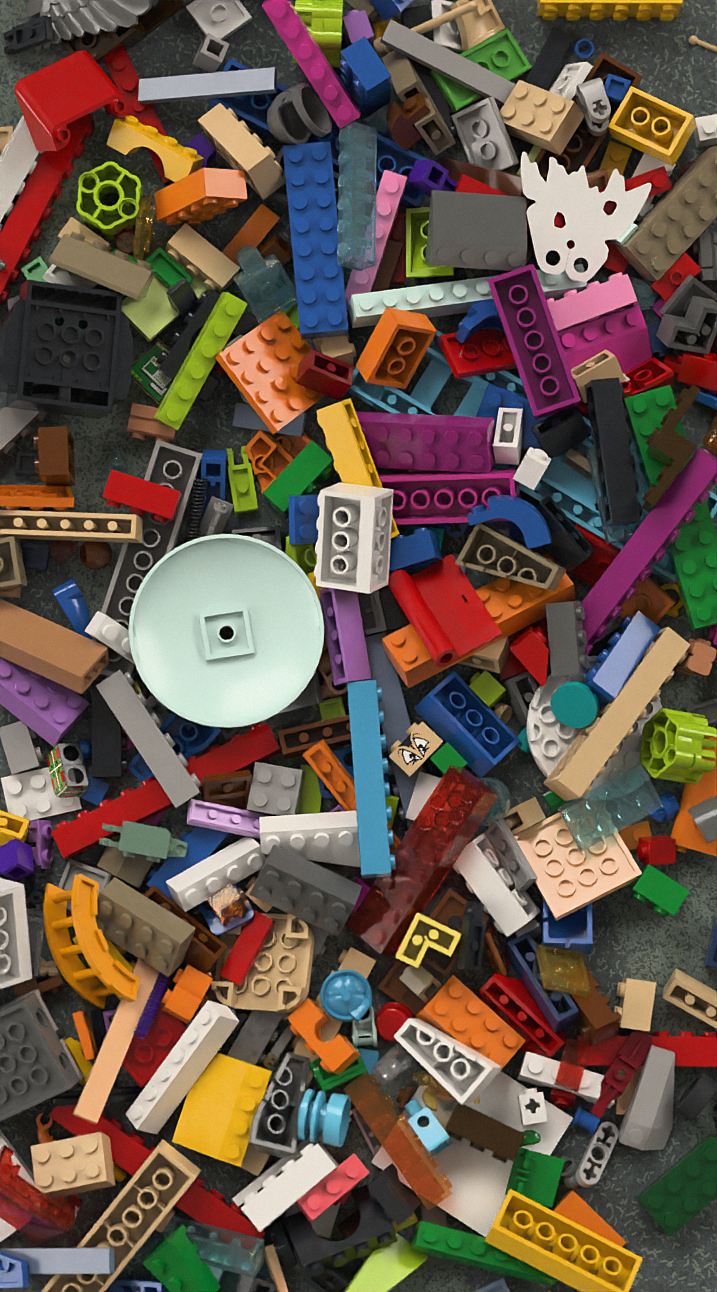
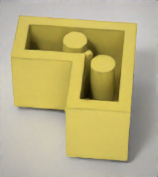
[395,913,461,968]

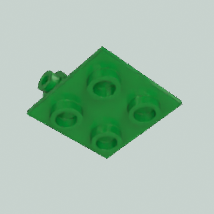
[505,1147,565,1207]

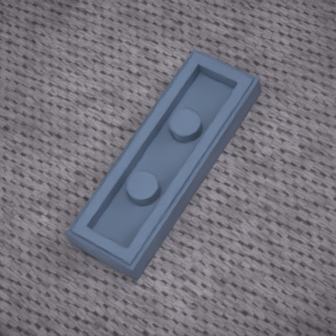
[232,402,307,437]

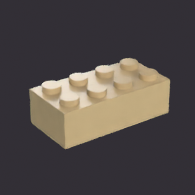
[198,103,286,200]

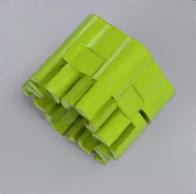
[293,0,343,67]
[76,161,144,240]
[639,708,717,785]

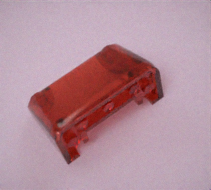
[0,1144,83,1244]

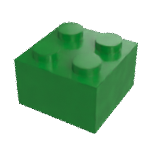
[629,864,690,918]

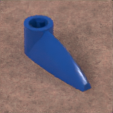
[52,579,92,640]

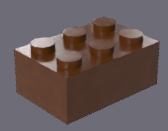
[34,426,75,486]

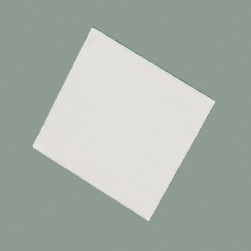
[371,1071,573,1237]

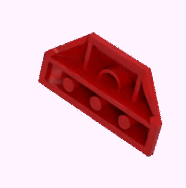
[479,973,566,1057]

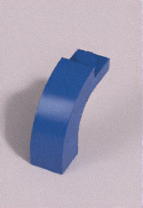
[455,299,505,344]
[467,495,552,549]

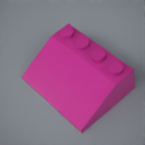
[557,305,653,373]

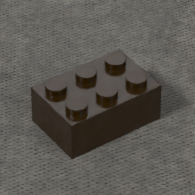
[445,1101,525,1163]

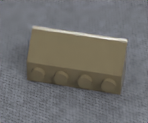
[48,231,156,300]

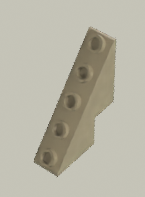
[382,50,456,155]

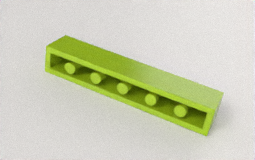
[153,292,248,430]

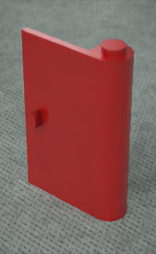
[388,554,503,667]

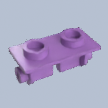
[28,820,53,869]

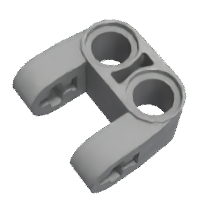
[575,77,611,136]

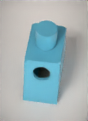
[404,1099,452,1157]

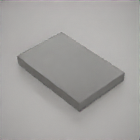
[452,97,519,171]

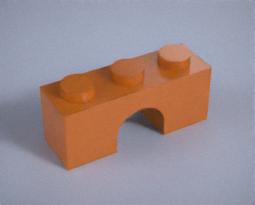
[287,998,361,1075]

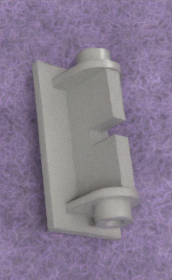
[196,496,234,538]

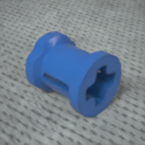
[570,1105,600,1135]

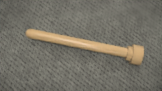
[374,1,478,57]

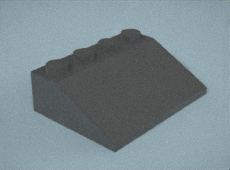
[425,190,527,271]

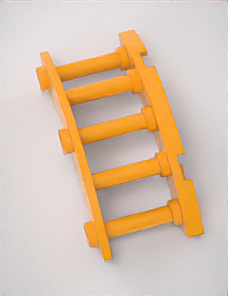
[43,874,141,1009]

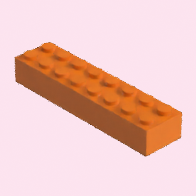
[382,552,576,688]

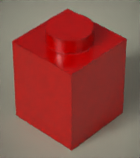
[636,835,676,865]

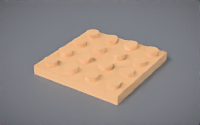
[513,799,642,921]

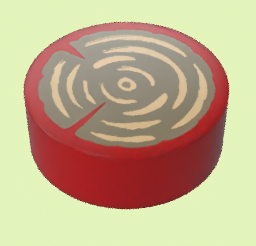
[115,230,139,255]

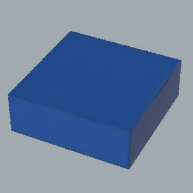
[604,73,631,104]
[80,774,110,806]

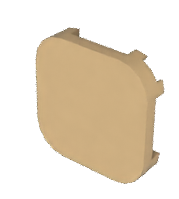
[211,910,315,1013]

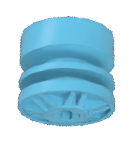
[298,1089,351,1147]

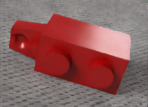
[664,351,717,393]

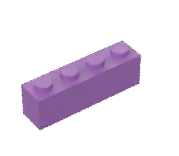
[319,587,371,685]

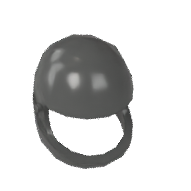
[267,83,332,145]

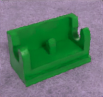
[308,1042,367,1091]

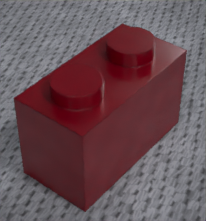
[296,349,354,400]

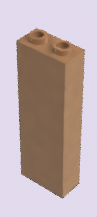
[0,599,109,694]

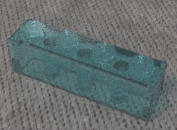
[164,1216,264,1278]

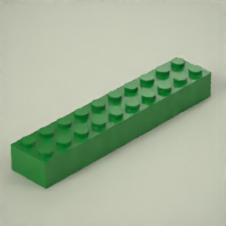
[623,385,717,632]

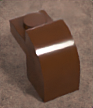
[385,92,431,151]
[11,967,65,1003]

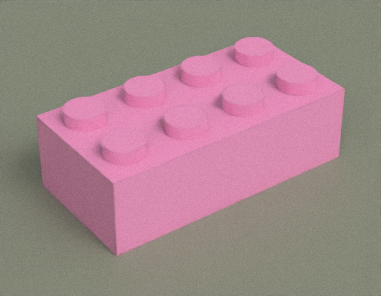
[546,272,638,332]

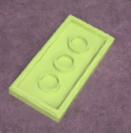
[121,262,208,342]

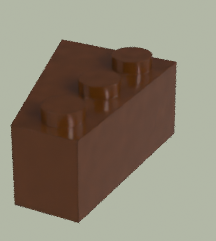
[558,964,621,1046]

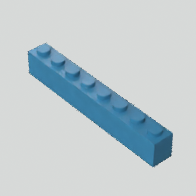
[347,680,396,878]

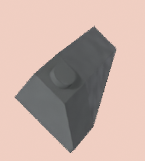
[248,1052,309,1158]

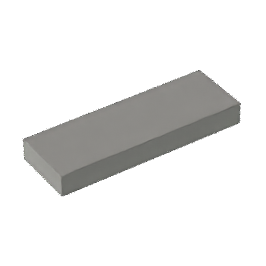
[485,818,538,892]

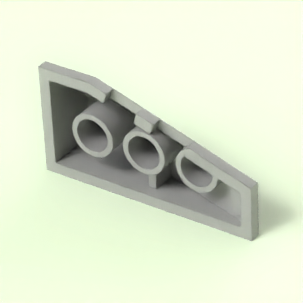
[619,1045,675,1150]

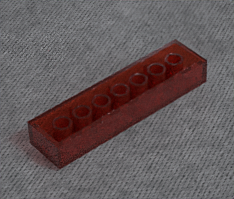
[346,765,498,956]

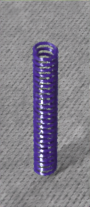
[133,970,176,1040]

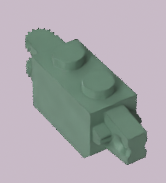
[99,820,187,862]

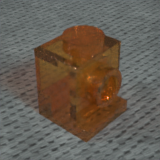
[207,883,248,927]

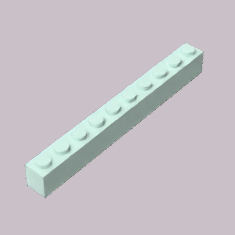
[348,264,588,328]

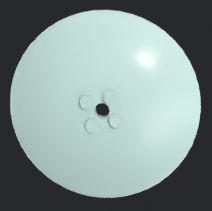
[129,534,324,728]

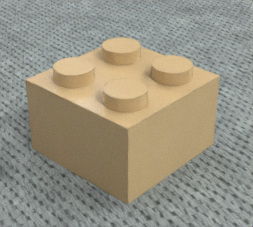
[613,978,656,1032]

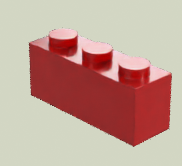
[102,469,182,524]

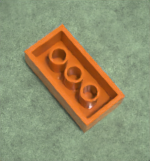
[154,168,247,226]
[415,975,526,1071]

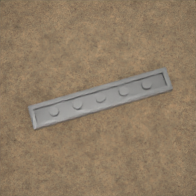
[380,20,516,106]

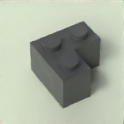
[656,296,717,354]

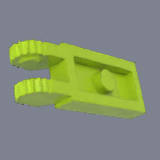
[226,446,259,515]

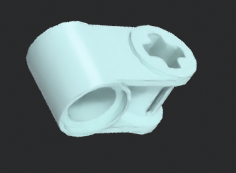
[352,1006,377,1048]

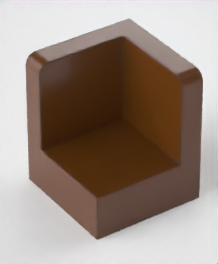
[254,233,292,275]

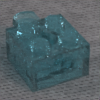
[232,245,297,324]

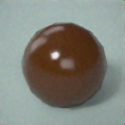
[80,541,113,570]

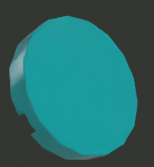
[551,681,600,728]

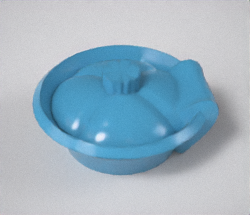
[320,970,372,1022]

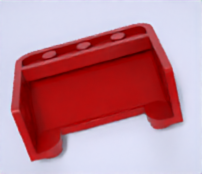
[14,51,131,151]

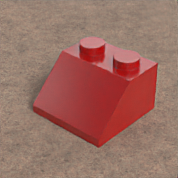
[509,625,549,687]

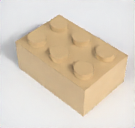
[499,80,585,155]
[31,1132,115,1200]

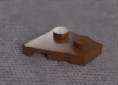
[201,770,252,811]

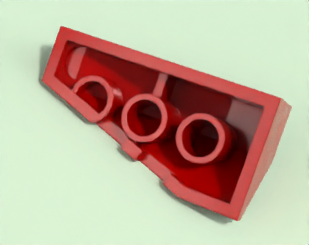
[575,356,674,414]

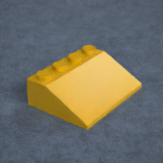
[172,1052,272,1167]

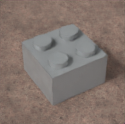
[247,762,306,816]

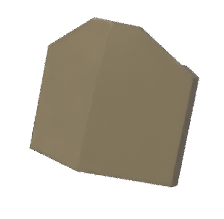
[97,836,154,888]

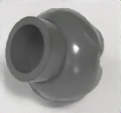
[561,1158,594,1190]

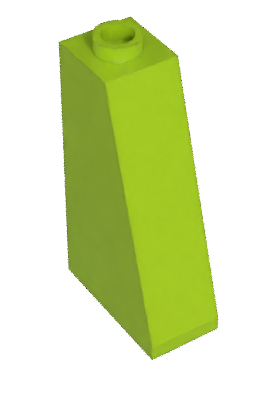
[344,1233,428,1292]

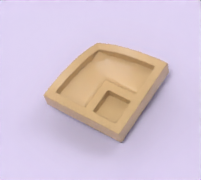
[450,0,505,52]

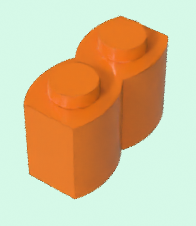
[161,964,213,1024]

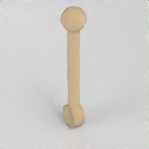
[689,35,717,52]

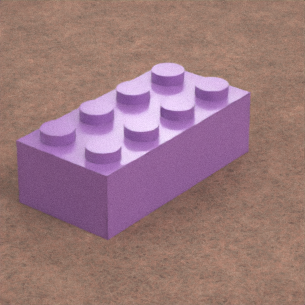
[0,657,90,747]

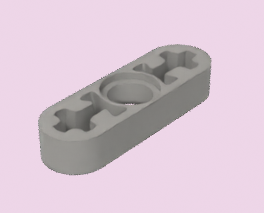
[575,1122,619,1188]

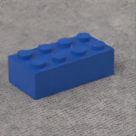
[339,36,391,117]
[414,671,521,778]

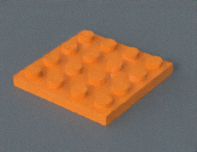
[215,309,326,434]

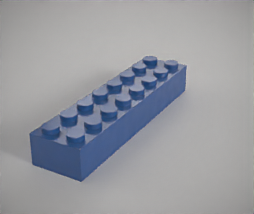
[283,141,348,340]

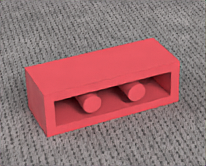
[295,1154,370,1223]

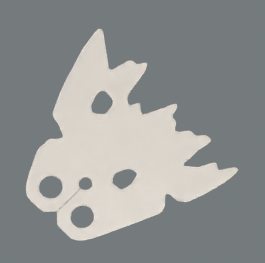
[521,152,652,282]

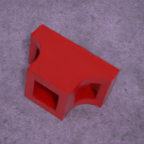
[650,252,702,302]

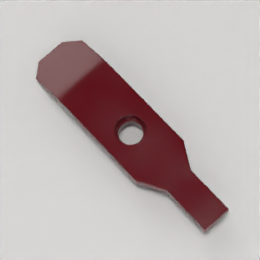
[590,1030,653,1119]

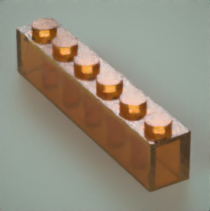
[343,1072,453,1211]

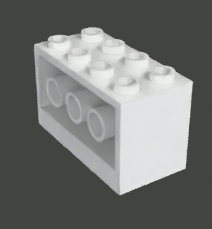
[314,482,394,594]
[0,878,32,989]

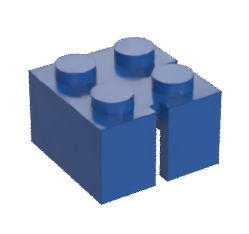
[542,899,592,954]

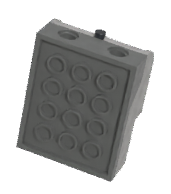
[0,989,83,1121]

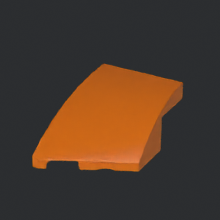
[245,430,317,494]

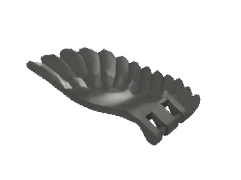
[26,0,152,54]

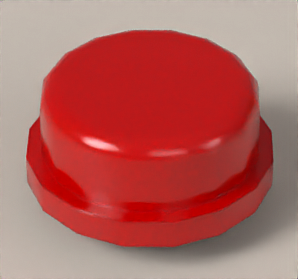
[375,1002,414,1042]

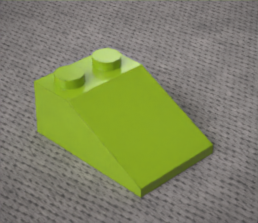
[406,207,455,278]

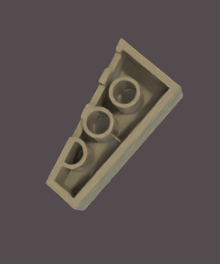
[455,522,567,591]

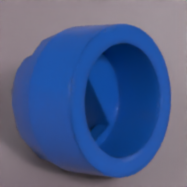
[574,39,594,58]
[74,740,92,759]

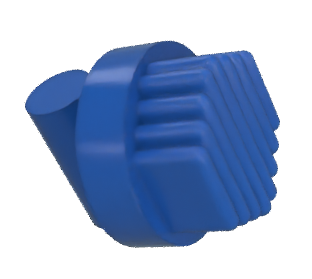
[645,792,680,822]

